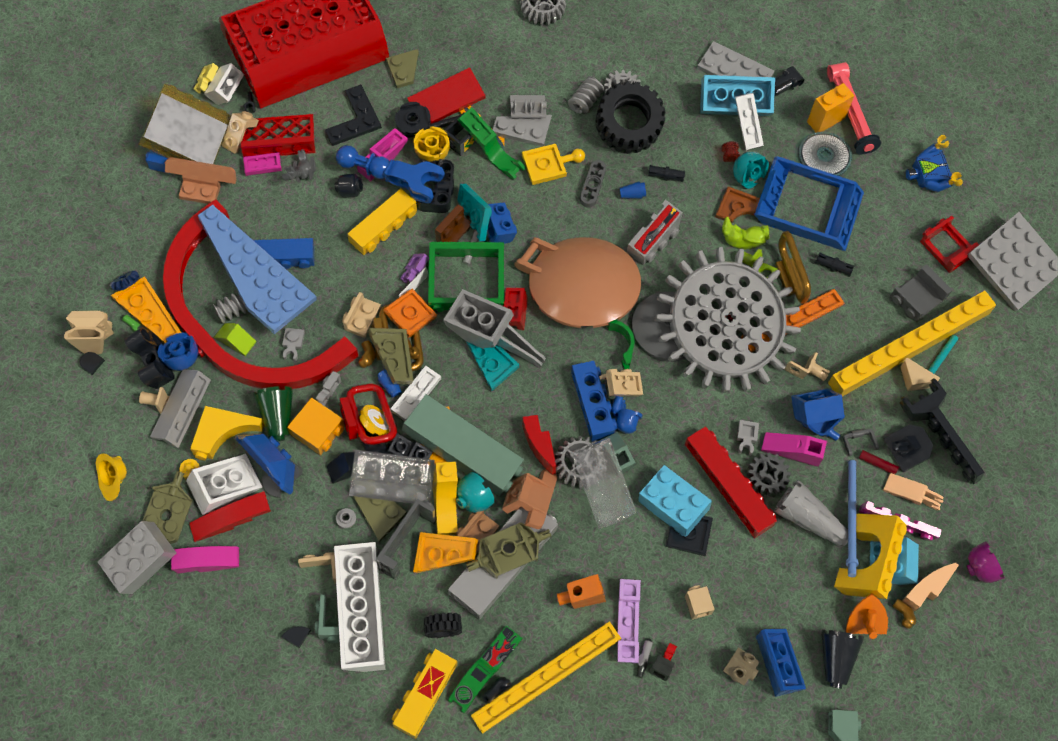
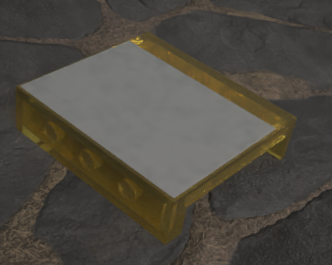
[138,84,232,164]

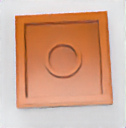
[383,288,437,338]

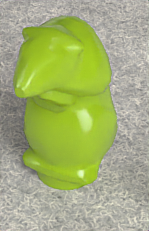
[722,217,770,250]

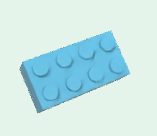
[700,75,775,116]

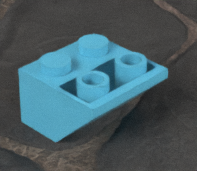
[870,537,919,585]

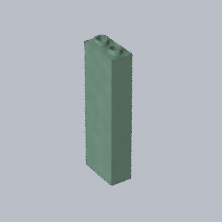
[402,394,524,496]

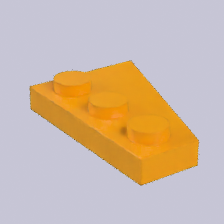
[413,532,478,573]

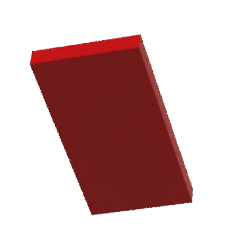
[407,67,486,123]

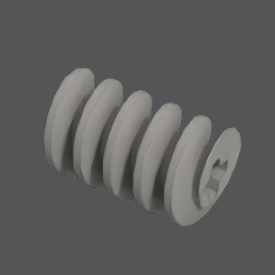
[568,76,604,114]
[213,291,246,323]

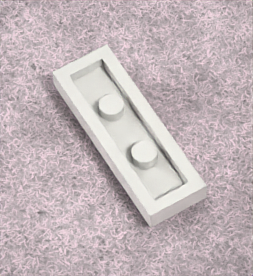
[735,93,764,150]
[391,366,441,421]

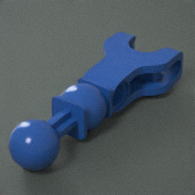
[336,145,445,203]

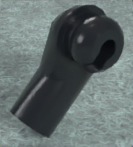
[482,677,511,703]

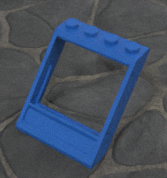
[754,156,864,251]

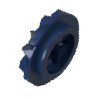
[110,271,140,291]

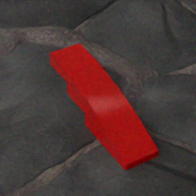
[189,491,271,542]

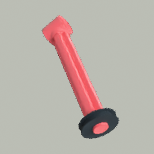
[827,62,881,155]

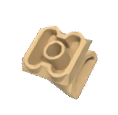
[64,311,114,354]

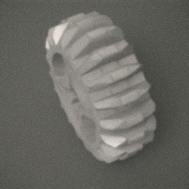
[520,0,566,26]
[555,436,607,489]

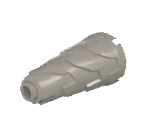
[774,480,848,546]

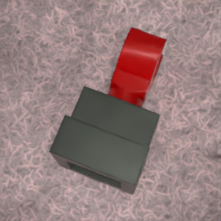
[650,643,677,681]

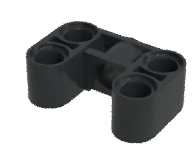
[416,159,454,213]
[124,328,175,389]

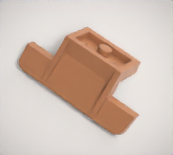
[165,157,236,204]
[502,469,557,529]

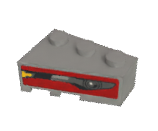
[627,199,683,265]

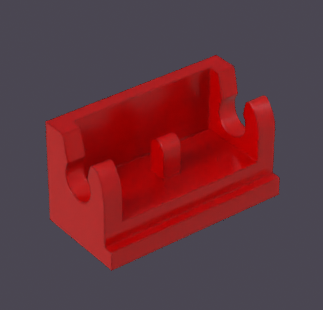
[504,288,528,330]

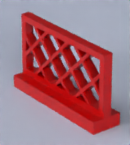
[241,114,316,157]

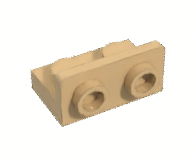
[342,292,381,338]
[599,369,643,396]

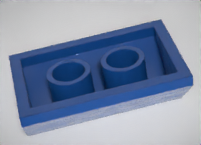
[756,629,806,697]

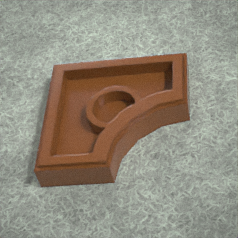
[715,186,760,223]

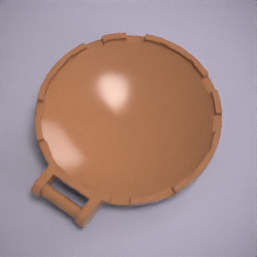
[514,237,641,328]

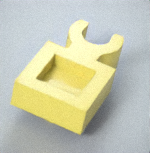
[194,63,219,94]

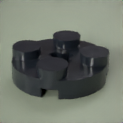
[395,102,431,137]

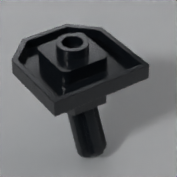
[883,424,933,472]

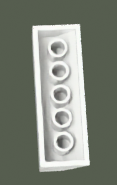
[334,542,386,672]

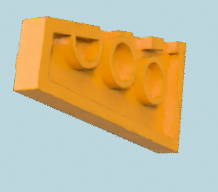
[111,276,182,344]

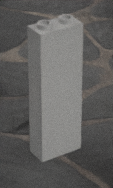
[448,507,558,620]

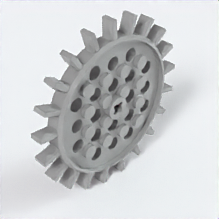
[654,247,801,393]

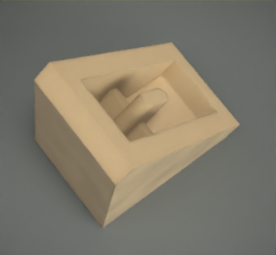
[900,358,940,391]

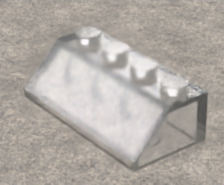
[571,437,637,529]
[349,450,435,504]

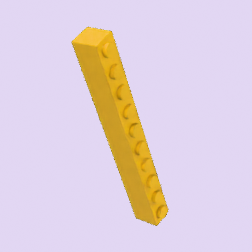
[828,291,996,397]

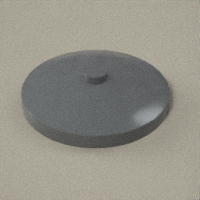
[632,292,706,362]

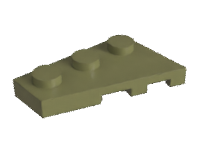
[367,328,414,384]
[349,474,407,542]

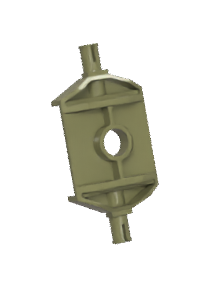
[143,471,193,544]
[466,522,552,579]

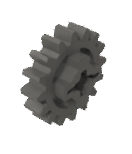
[747,452,791,496]

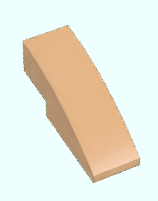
[902,563,959,611]

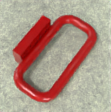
[340,384,397,445]

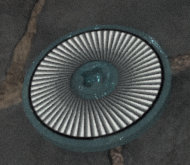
[798,132,852,176]

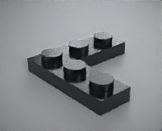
[325,85,382,146]

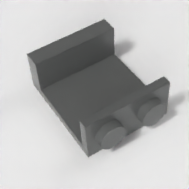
[890,264,952,322]

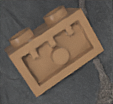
[455,511,500,556]

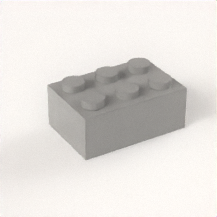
[98,521,177,594]

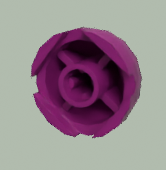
[966,541,1005,583]

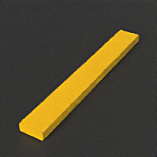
[471,621,621,734]

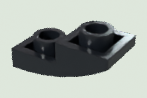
[386,433,433,469]

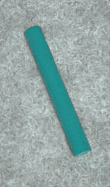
[928,335,958,374]

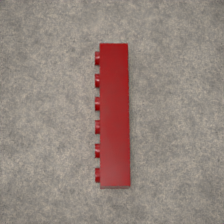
[684,426,777,539]

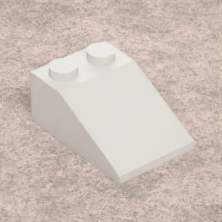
[186,454,262,515]

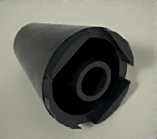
[821,629,864,689]

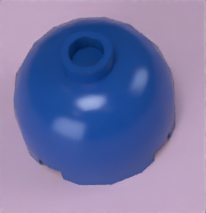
[157,333,199,371]

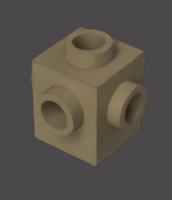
[723,647,759,685]

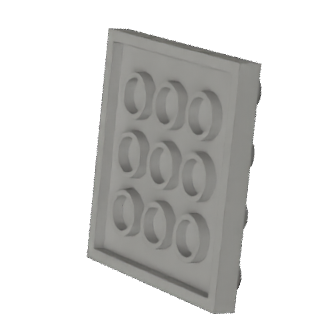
[967,212,1058,311]

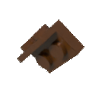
[435,204,471,242]

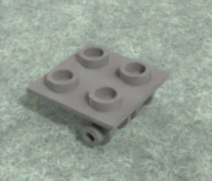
[510,95,547,118]

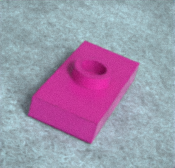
[243,152,282,176]

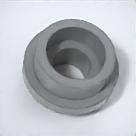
[336,508,356,528]

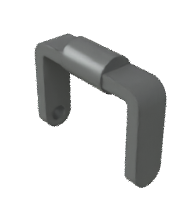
[843,429,879,456]

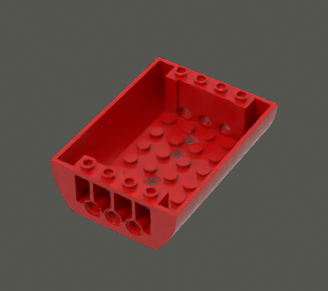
[219,0,389,109]

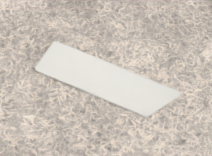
[399,267,429,297]

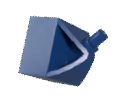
[791,388,845,441]

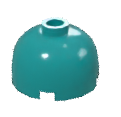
[733,152,769,189]
[456,472,494,513]

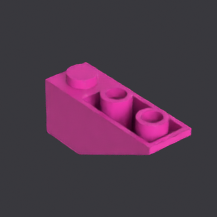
[761,432,827,467]

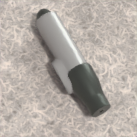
[636,638,653,678]

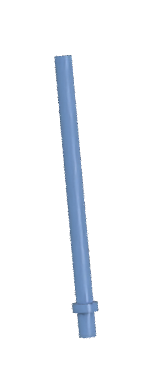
[846,460,858,577]

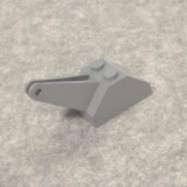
[443,289,546,367]

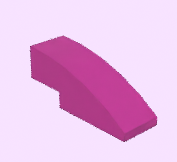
[357,128,408,182]
[171,546,239,574]

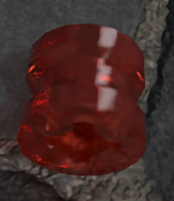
[721,141,740,162]

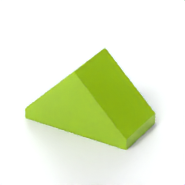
[214,323,256,356]

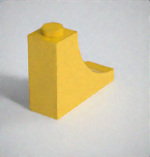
[190,406,264,461]
[432,462,458,535]

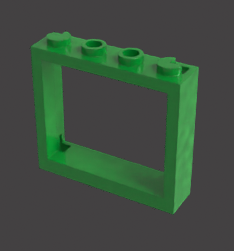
[428,242,504,312]

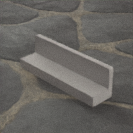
[150,370,211,448]

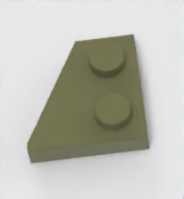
[386,49,419,88]

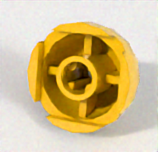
[414,126,450,162]

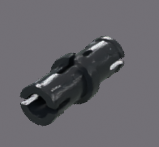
[648,165,685,182]
[815,252,855,276]

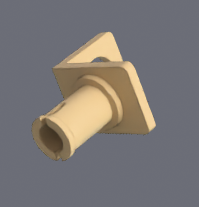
[784,352,830,381]
[139,387,170,414]

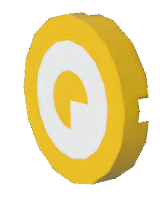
[359,405,389,436]

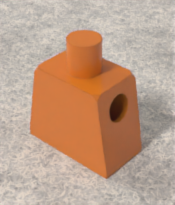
[557,574,606,609]

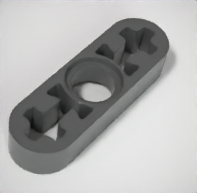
[580,160,606,208]

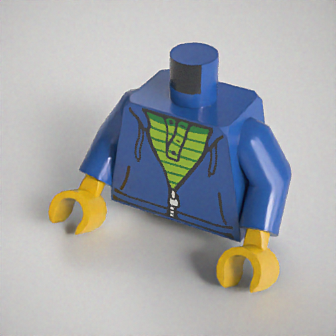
[905,135,963,192]

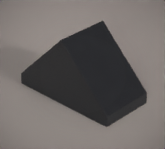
[326,452,370,484]

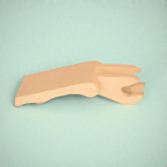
[883,473,944,510]

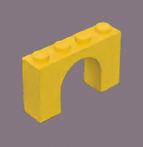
[834,514,907,599]

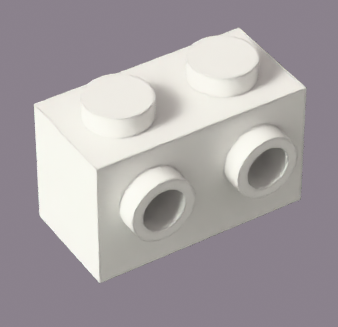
[204,63,244,105]

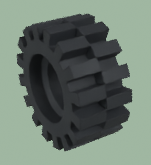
[423,613,462,638]

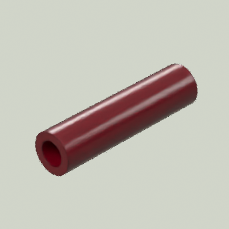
[859,450,899,474]

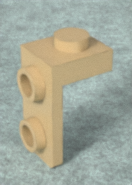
[222,111,259,153]
[298,552,336,584]

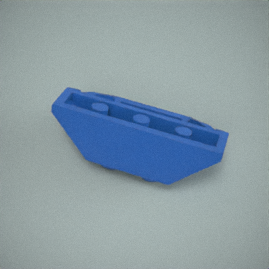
[235,434,295,494]

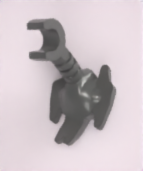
[282,150,316,182]

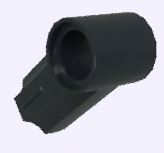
[774,66,805,96]

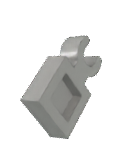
[282,328,305,361]
[316,371,341,406]
[737,420,759,456]

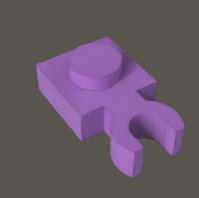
[400,253,429,283]

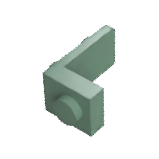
[315,594,340,643]

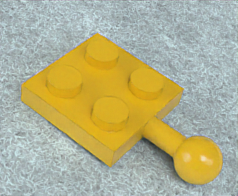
[522,144,585,185]

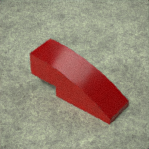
[522,415,556,475]

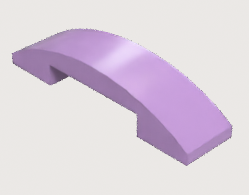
[617,579,641,663]

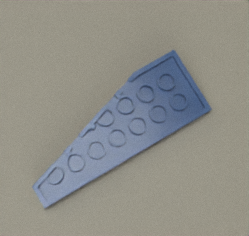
[198,205,316,334]

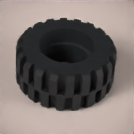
[595,81,666,154]

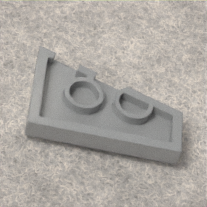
[493,115,552,147]

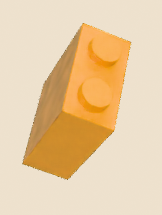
[807,83,855,134]

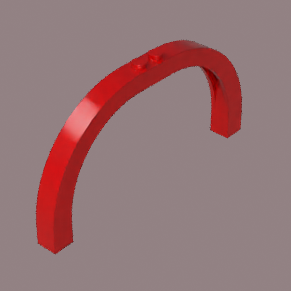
[163,199,359,390]

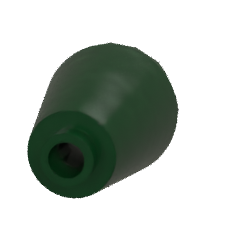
[253,386,293,441]

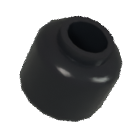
[335,173,363,198]

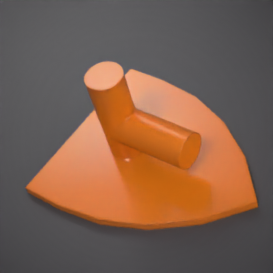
[846,593,888,639]

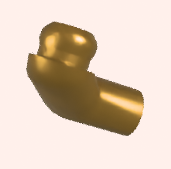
[408,339,421,360]
[359,340,376,368]
[892,599,916,629]

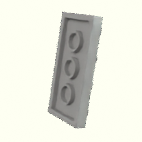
[697,41,774,77]

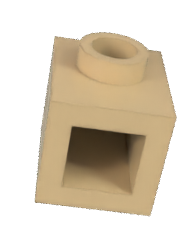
[685,585,714,620]

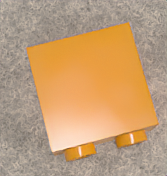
[287,398,345,456]

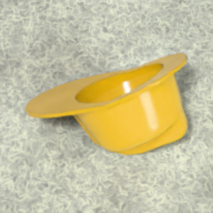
[96,453,127,501]

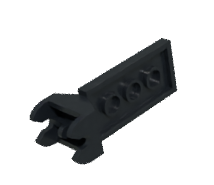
[899,378,985,484]

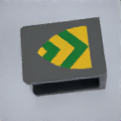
[444,112,477,156]

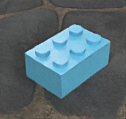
[639,465,712,537]

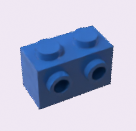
[487,202,517,244]

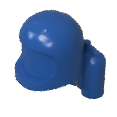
[612,396,643,434]

